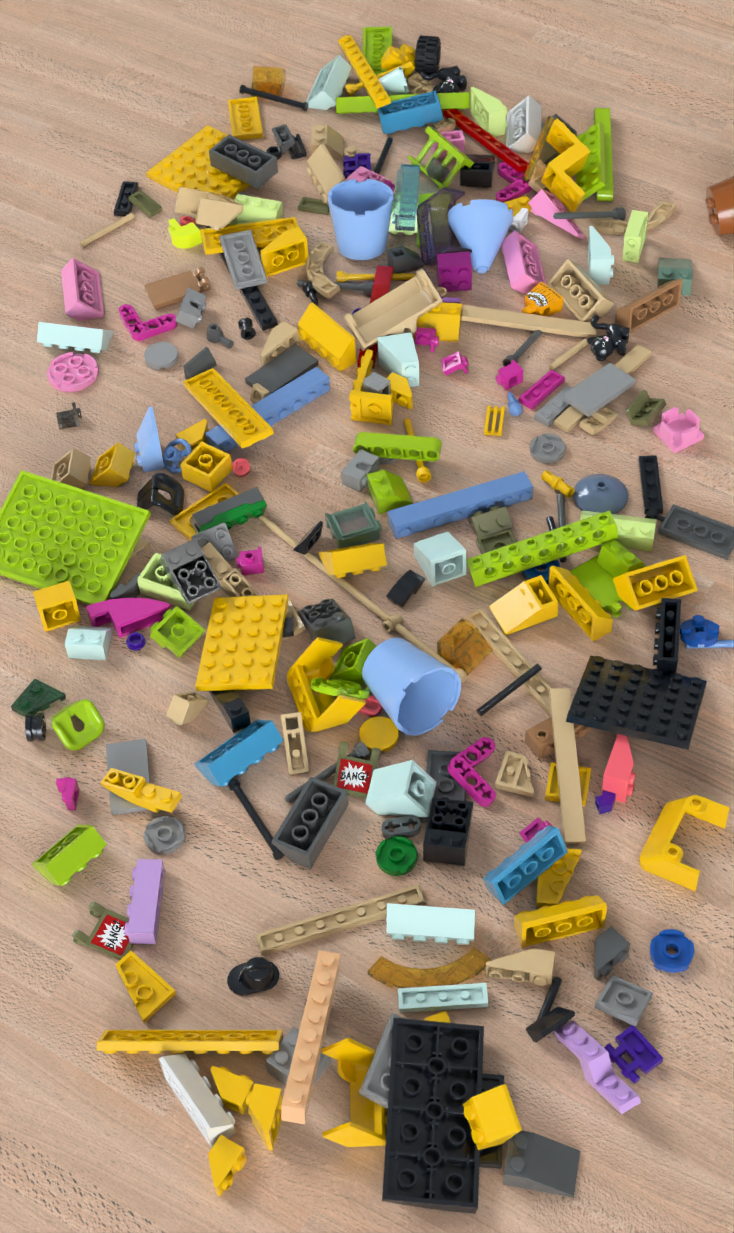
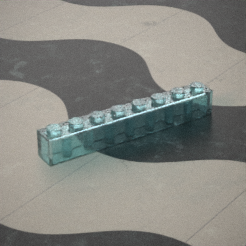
[392,164,420,231]

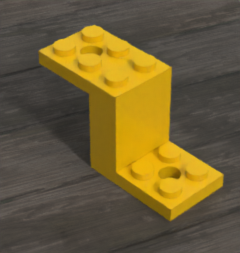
[541,118,590,212]

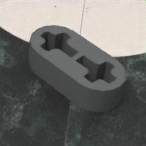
[382,815,421,840]

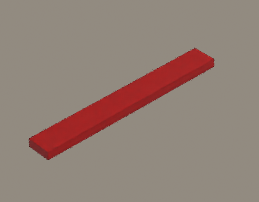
[443,108,532,173]
[357,265,394,369]

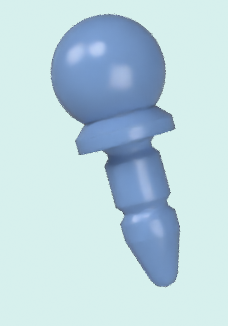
[508,392,523,416]

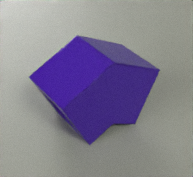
[595,790,616,814]

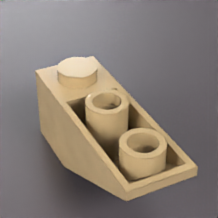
[485,948,555,986]

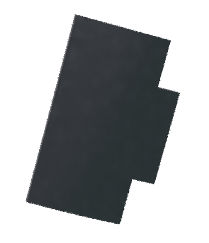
[382,1018,504,1214]

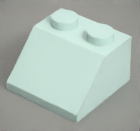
[65,625,113,660]

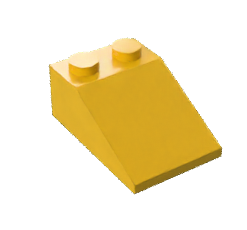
[260,227,308,277]

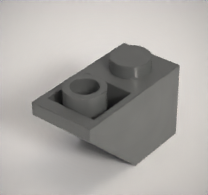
[387,245,424,274]
[594,926,630,980]

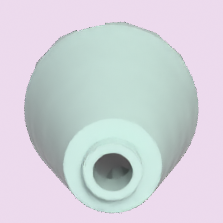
[378,66,409,95]

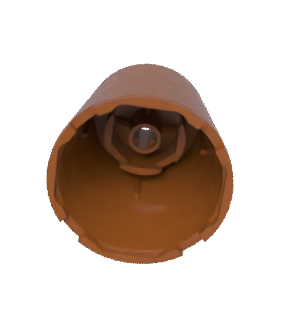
[705,176,734,235]

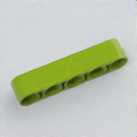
[353,432,442,462]

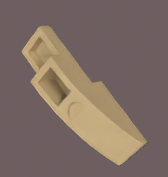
[201,542,260,597]

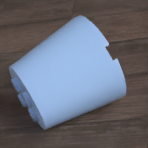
[328,179,393,260]
[362,638,461,736]

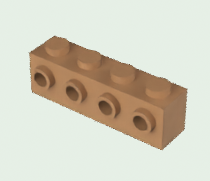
[525,717,595,759]

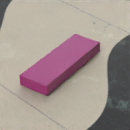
[519,369,565,410]

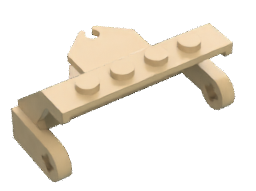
[343,269,443,351]

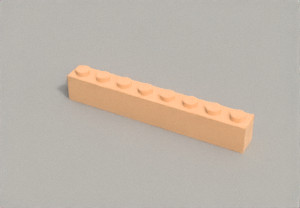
[281,950,341,1124]

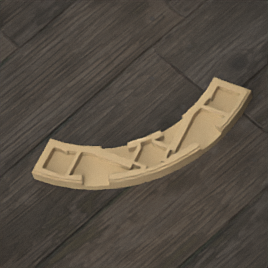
[594,200,677,235]
[306,241,340,299]

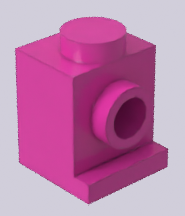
[495,360,523,390]
[236,547,264,575]

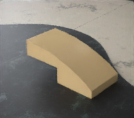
[579,406,618,436]

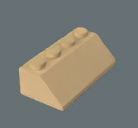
[306,143,345,206]
[547,259,615,322]

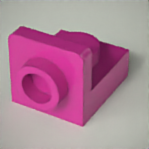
[415,327,439,352]
[441,351,469,376]
[56,777,80,810]
[519,817,552,843]

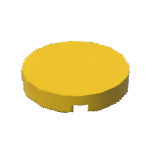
[359,716,399,752]

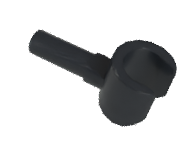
[645,508,665,521]

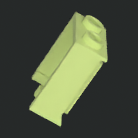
[622,210,648,263]

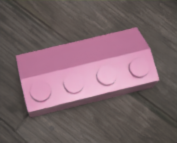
[502,230,547,294]
[61,258,104,321]

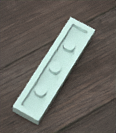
[398,983,488,1013]

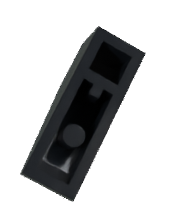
[209,690,251,733]

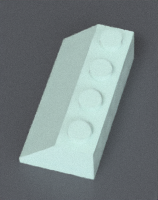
[306,55,352,110]
[37,322,113,353]
[386,903,476,945]

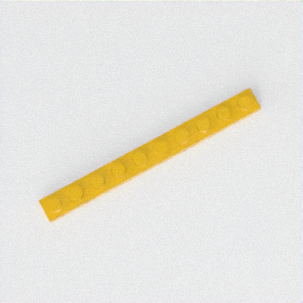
[337,35,391,108]

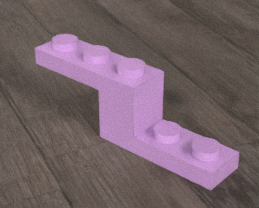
[554,1020,641,1114]

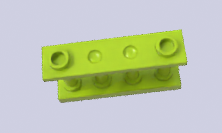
[407,126,474,194]

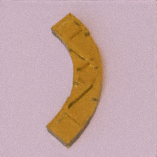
[368,947,491,988]

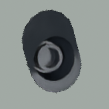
[227,957,279,995]

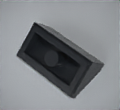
[293,521,323,555]
[526,1007,575,1043]

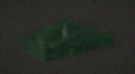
[11,679,66,717]

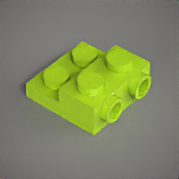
[150,606,206,658]

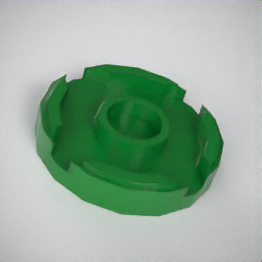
[376,836,418,876]

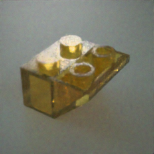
[251,66,286,98]
[437,618,492,676]

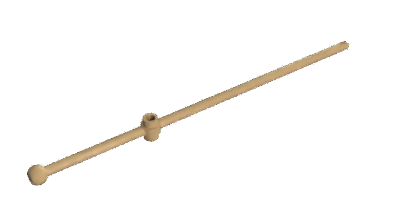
[259,515,467,683]

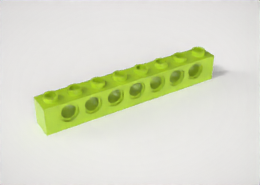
[466,510,619,587]

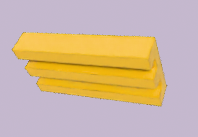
[484,405,505,436]

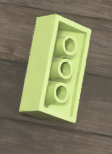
[580,511,657,552]

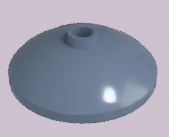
[573,474,628,514]

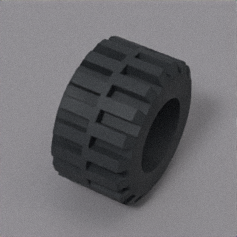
[415,35,441,75]

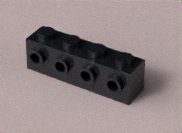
[653,598,681,673]

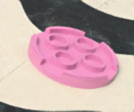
[47,352,99,392]

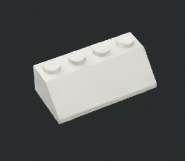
[506,95,542,153]
[159,1054,236,1148]

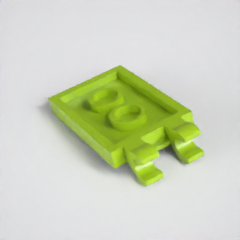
[570,556,632,618]

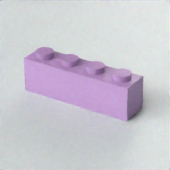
[125,859,165,944]

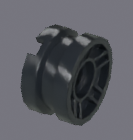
[25,713,46,742]

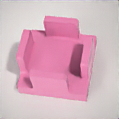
[653,407,704,453]

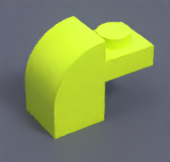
[168,218,202,249]

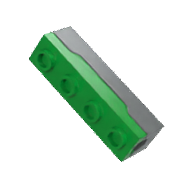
[190,487,267,533]

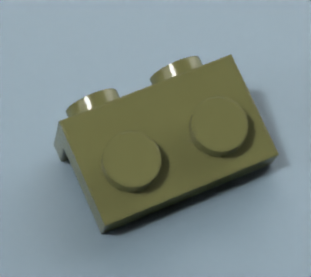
[626,390,666,426]
[469,506,513,538]

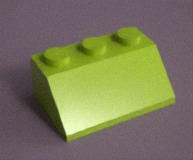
[31,824,107,886]

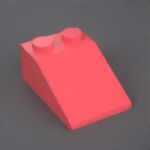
[602,734,636,803]

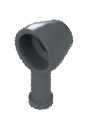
[207,324,234,349]

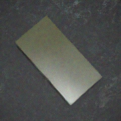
[129,190,162,217]
[298,197,330,215]

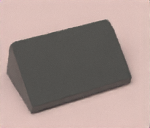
[272,124,295,154]
[183,347,216,379]

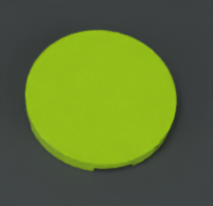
[310,677,370,699]

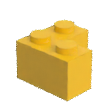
[381,43,416,80]

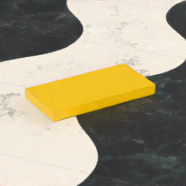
[228,97,264,140]
[169,482,239,541]

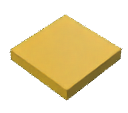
[545,762,592,806]

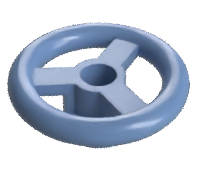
[163,439,192,473]

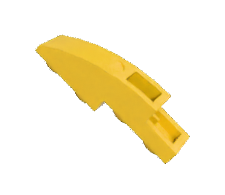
[100,768,182,813]

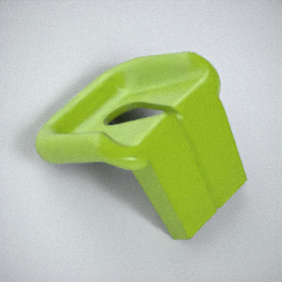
[50,699,105,751]

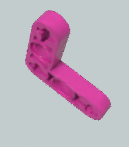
[496,162,533,203]
[119,304,177,341]
[447,737,496,807]

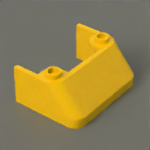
[287,637,366,732]
[639,795,730,891]
[322,1038,387,1147]

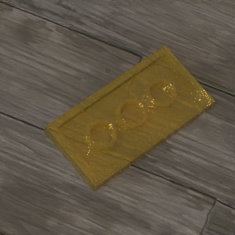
[523,116,554,182]

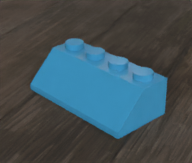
[377,91,443,134]
[194,719,284,787]
[483,826,568,905]

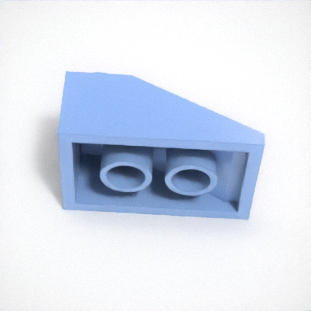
[134,407,165,473]

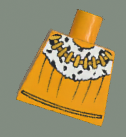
[522,281,564,317]

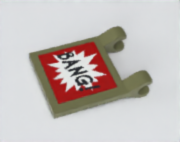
[333,741,380,799]
[72,902,134,960]

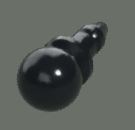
[302,281,318,306]

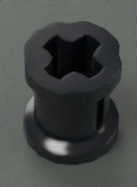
[238,317,256,340]

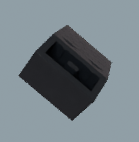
[460,154,496,187]
[423,797,474,866]

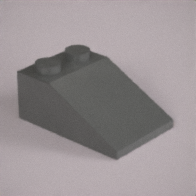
[503,1131,580,1198]

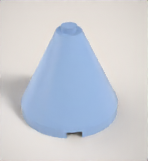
[448,199,513,274]

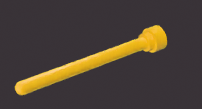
[345,61,413,97]
[337,271,415,283]
[404,418,432,483]

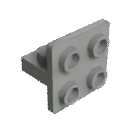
[191,523,238,561]

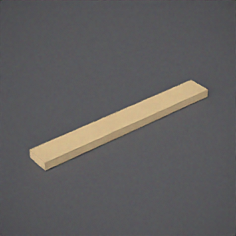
[461,305,597,338]
[554,344,652,433]
[465,608,551,717]
[549,688,586,844]
[255,884,426,956]

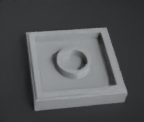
[594,975,653,1027]

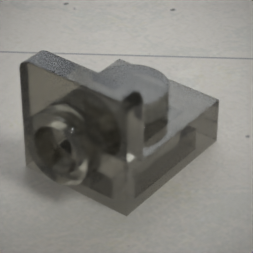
[426,157,450,183]
[56,402,82,430]

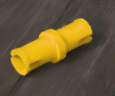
[541,470,575,498]

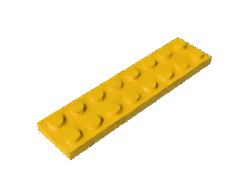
[183,368,274,449]
[97,1030,283,1054]

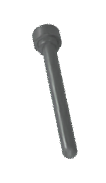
[553,207,626,221]
[296,280,374,295]
[503,330,543,366]
[285,741,370,803]

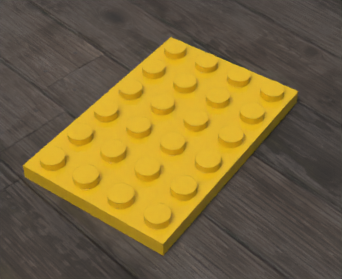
[195,594,289,691]

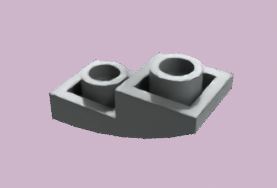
[110,573,140,600]

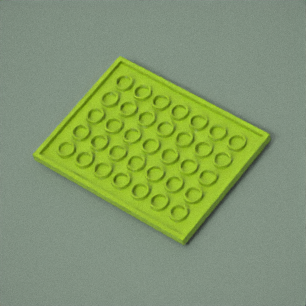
[0,470,151,605]

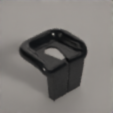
[137,473,184,515]

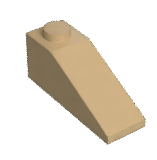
[260,321,299,366]
[281,712,309,775]

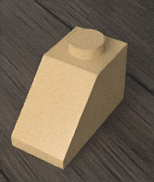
[166,691,210,725]

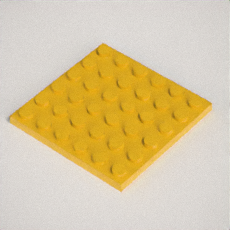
[146,125,250,199]

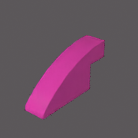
[85,598,171,638]

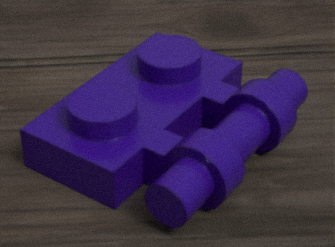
[343,153,371,179]
[604,1025,663,1084]

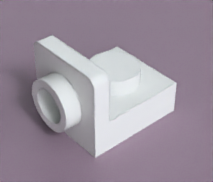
[509,208,528,233]

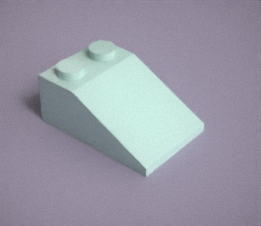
[588,226,614,284]

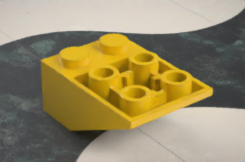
[489,575,559,636]

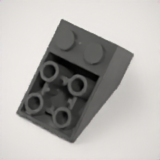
[160,538,222,605]
[298,599,356,643]

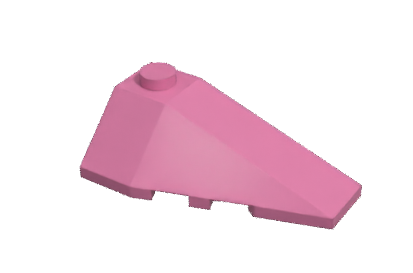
[529,189,585,239]

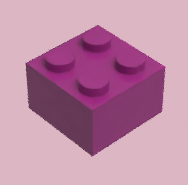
[437,252,472,292]

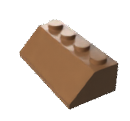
[615,278,683,333]

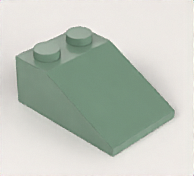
[657,258,693,296]

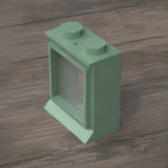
[325,502,382,549]

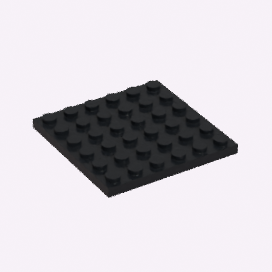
[566,655,707,750]

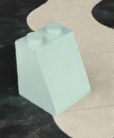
[377,332,419,387]
[414,532,466,587]
[365,760,437,817]

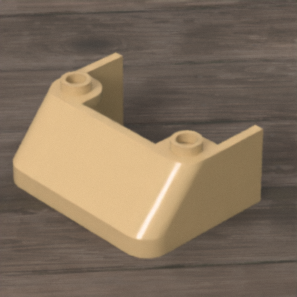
[174,187,244,231]

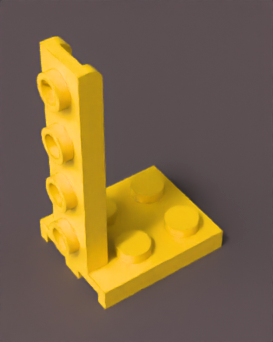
[349,349,393,426]

